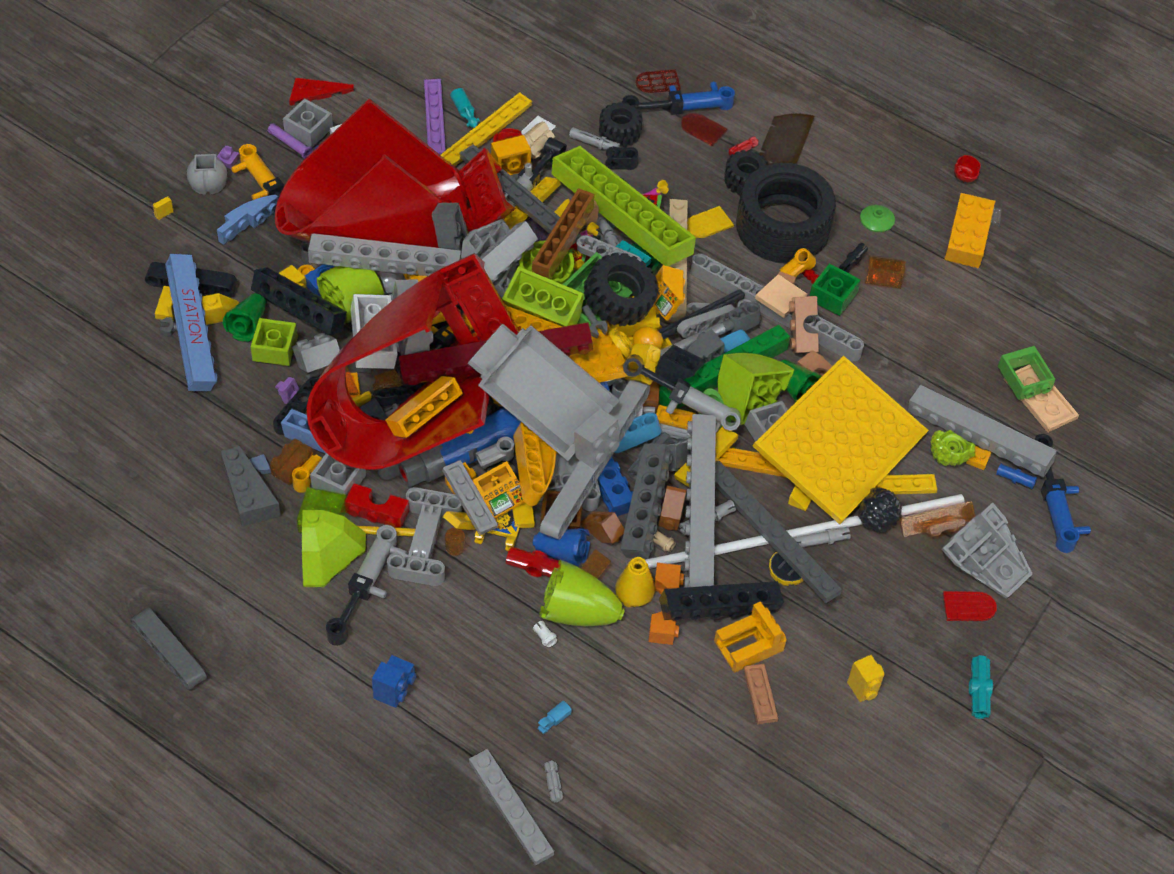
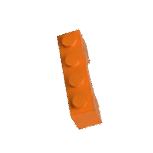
[648,563,684,645]

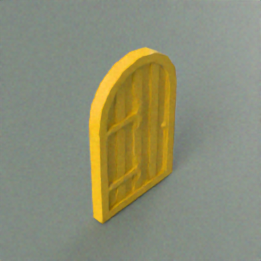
[687,206,734,238]

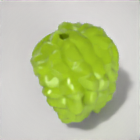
[930,430,976,466]

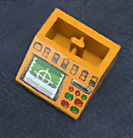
[653,265,685,320]
[473,461,525,519]

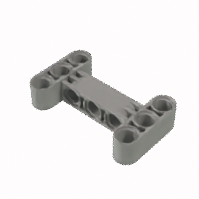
[387,488,462,586]

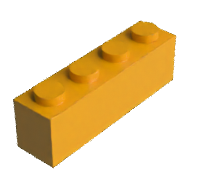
[385,376,463,438]

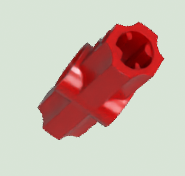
[506,547,560,577]

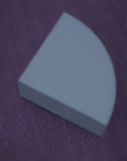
[249,454,271,474]

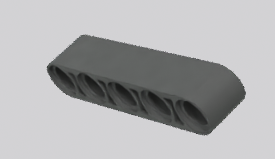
[130,607,207,690]

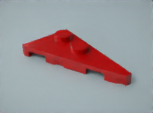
[289,78,354,106]

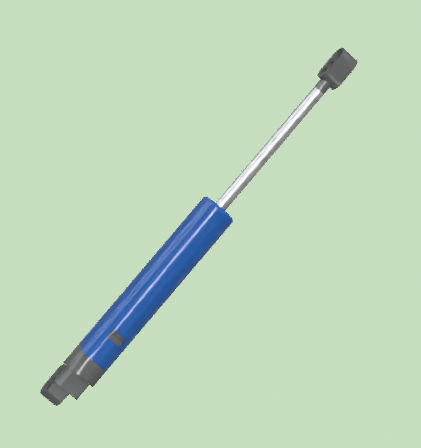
[377,302,760,488]

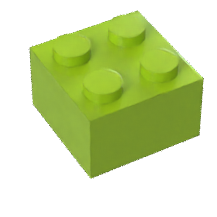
[251,318,298,366]

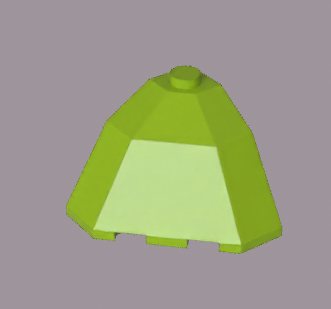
[302,510,366,587]

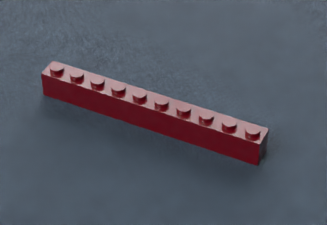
[399,322,593,385]

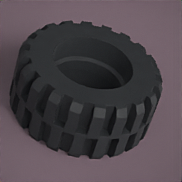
[584,253,659,326]

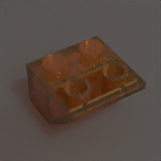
[865,254,906,289]

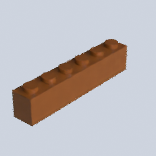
[532,188,595,280]

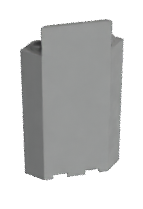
[468,324,620,461]

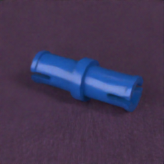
[996,463,1037,489]

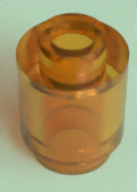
[445,528,465,556]

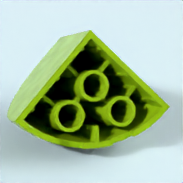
[718,353,794,425]

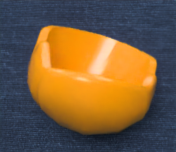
[633,327,663,349]

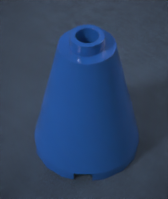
[533,528,590,568]

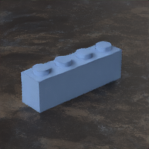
[281,409,326,454]

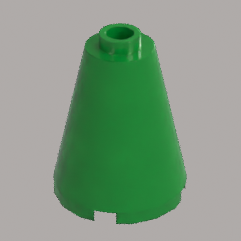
[223,293,266,342]
[780,360,822,403]

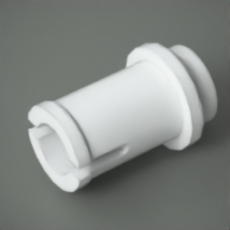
[533,621,557,647]

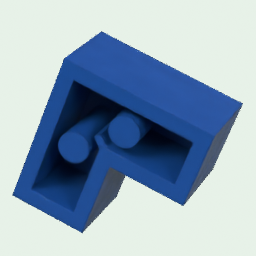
[372,655,416,708]

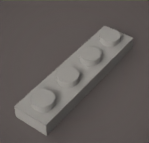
[442,460,498,536]

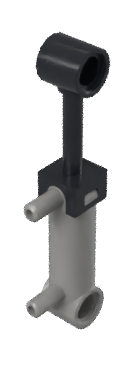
[503,137,567,207]
[623,354,741,432]
[326,525,408,646]

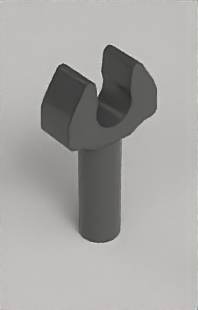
[582,305,608,338]
[160,317,177,336]

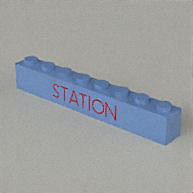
[165,254,217,391]

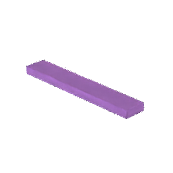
[424,79,445,155]

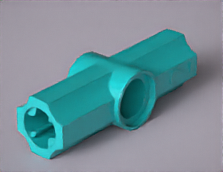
[969,655,993,719]

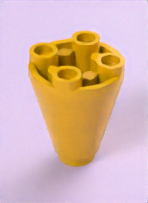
[615,557,655,608]

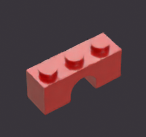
[345,483,409,528]

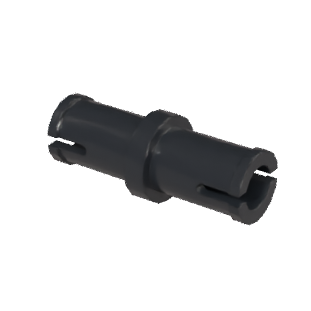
[839,243,868,273]

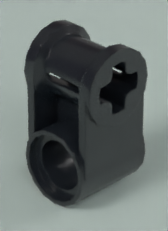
[605,146,638,170]

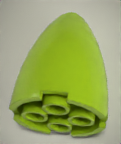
[539,560,625,626]

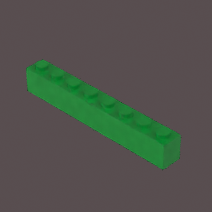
[658,325,790,409]

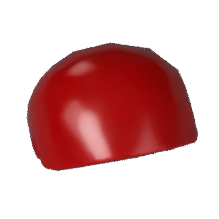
[954,155,981,182]

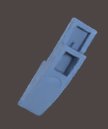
[217,195,278,245]

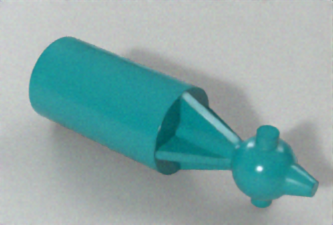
[450,88,480,128]

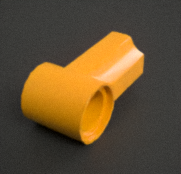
[779,248,816,277]
[292,454,322,493]

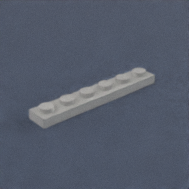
[469,749,554,866]

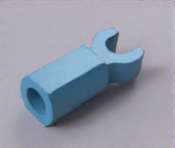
[538,701,572,734]

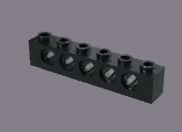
[251,267,347,335]
[659,581,784,621]

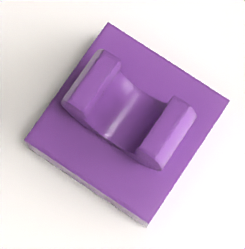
[217,145,239,169]
[275,377,299,404]

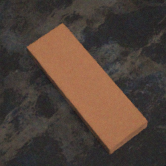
[744,664,778,725]

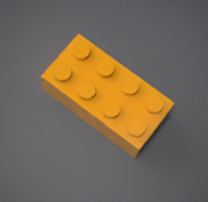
[944,193,995,268]

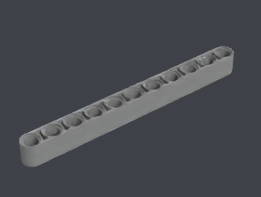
[690,253,864,361]
[540,380,650,540]

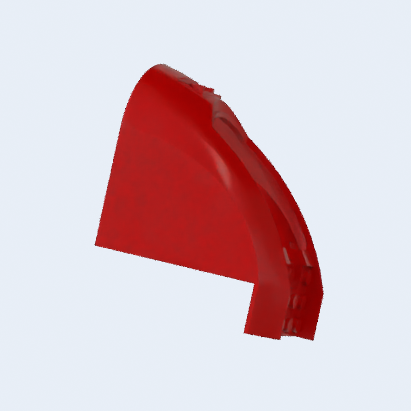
[275,98,516,248]
[307,253,521,470]

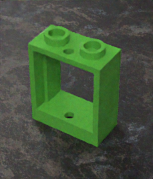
[998,346,1056,400]

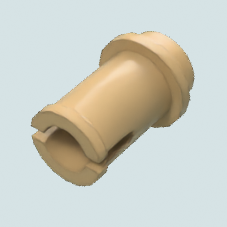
[653,530,676,552]

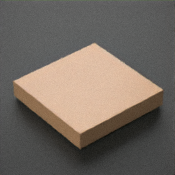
[755,274,807,318]

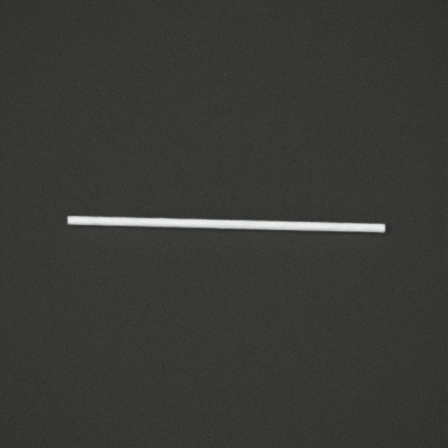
[627,494,964,569]

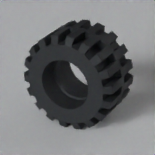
[599,102,643,147]
[724,150,768,195]

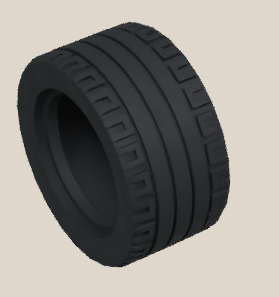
[736,163,836,264]

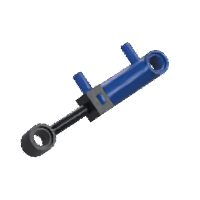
[622,82,735,115]
[1034,434,1091,553]

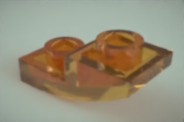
[581,549,611,579]

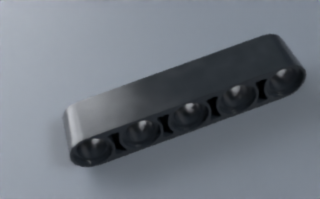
[145,262,237,297]

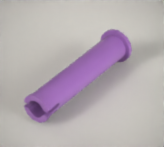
[268,123,313,159]

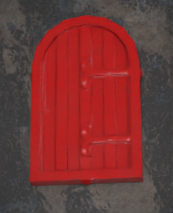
[943,591,997,621]

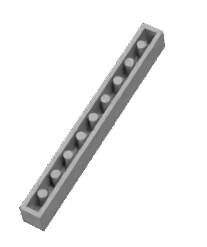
[684,414,716,587]

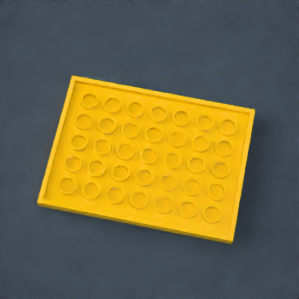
[753,355,929,524]

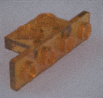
[899,501,975,537]

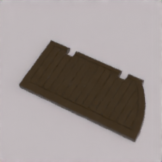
[759,113,815,165]

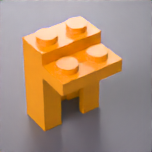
[714,601,786,673]

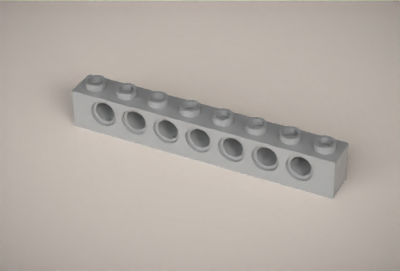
[308,233,461,276]

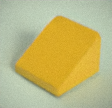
[788,485,812,511]

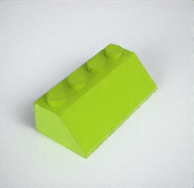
[502,266,584,327]

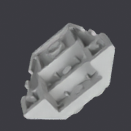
[460,219,519,299]
[942,503,1032,598]

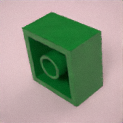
[809,263,861,316]

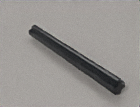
[657,289,745,339]

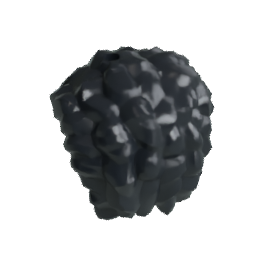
[858,487,902,533]

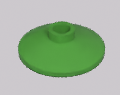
[860,205,895,232]

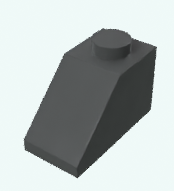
[661,438,690,471]

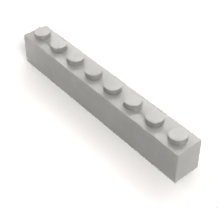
[908,385,1057,477]

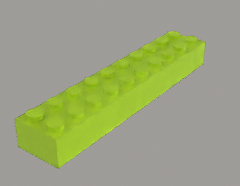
[552,146,696,266]

